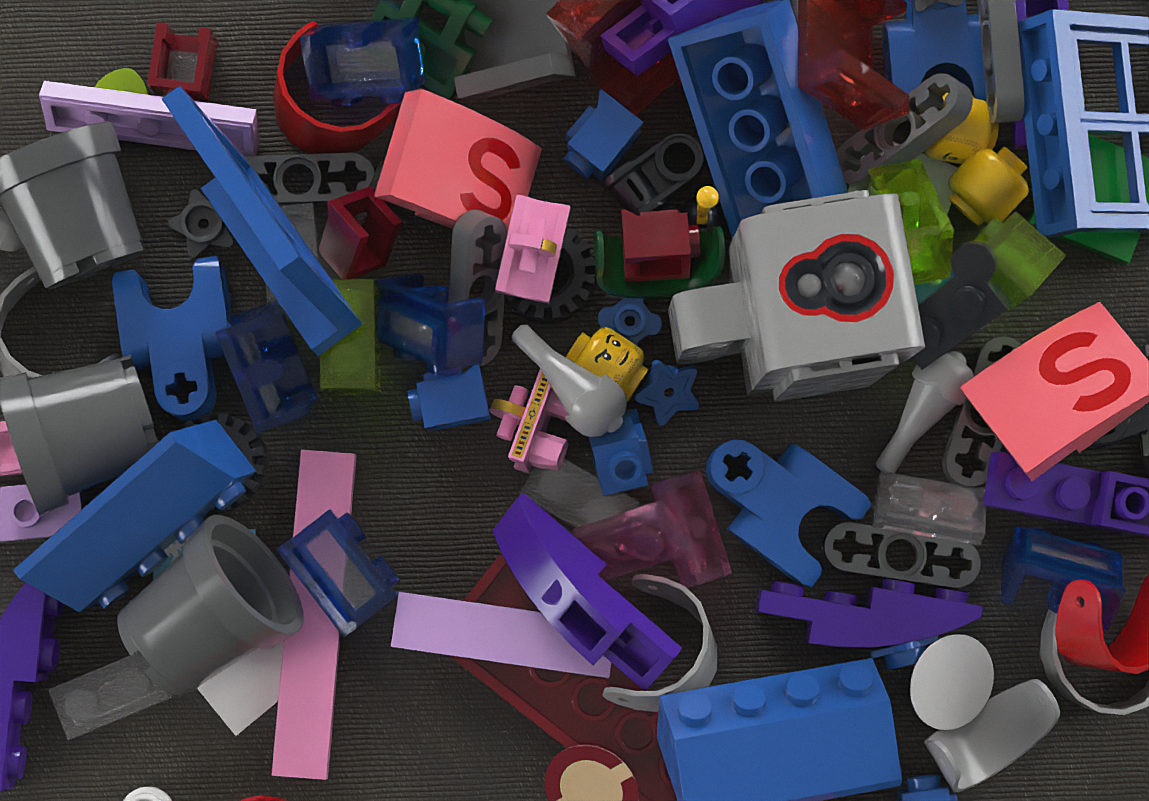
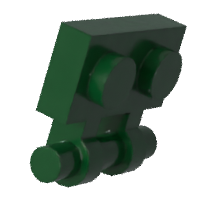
[358,0,494,100]

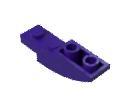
[600,0,764,76]
[982,451,1149,538]
[492,493,682,691]
[754,579,983,647]
[0,583,65,792]

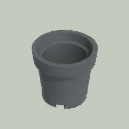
[0,122,146,290]
[0,355,159,516]
[117,515,304,696]

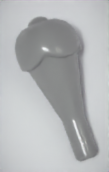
[512,325,627,438]
[876,351,974,475]

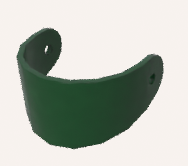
[593,226,725,299]

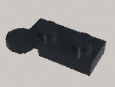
[912,241,1012,370]

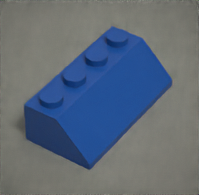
[668,0,848,240]
[13,420,256,612]
[656,658,902,801]

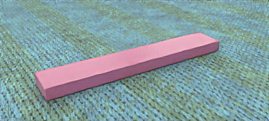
[272,450,357,780]

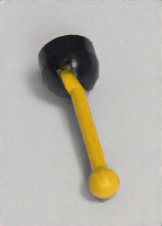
[680,186,723,232]

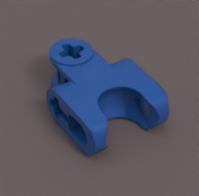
[881,0,986,121]
[112,256,237,422]
[705,440,871,588]

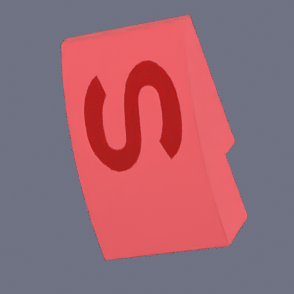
[374,89,542,235]
[960,302,1149,481]

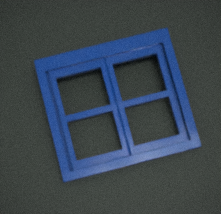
[1017,9,1149,238]
[162,86,363,356]

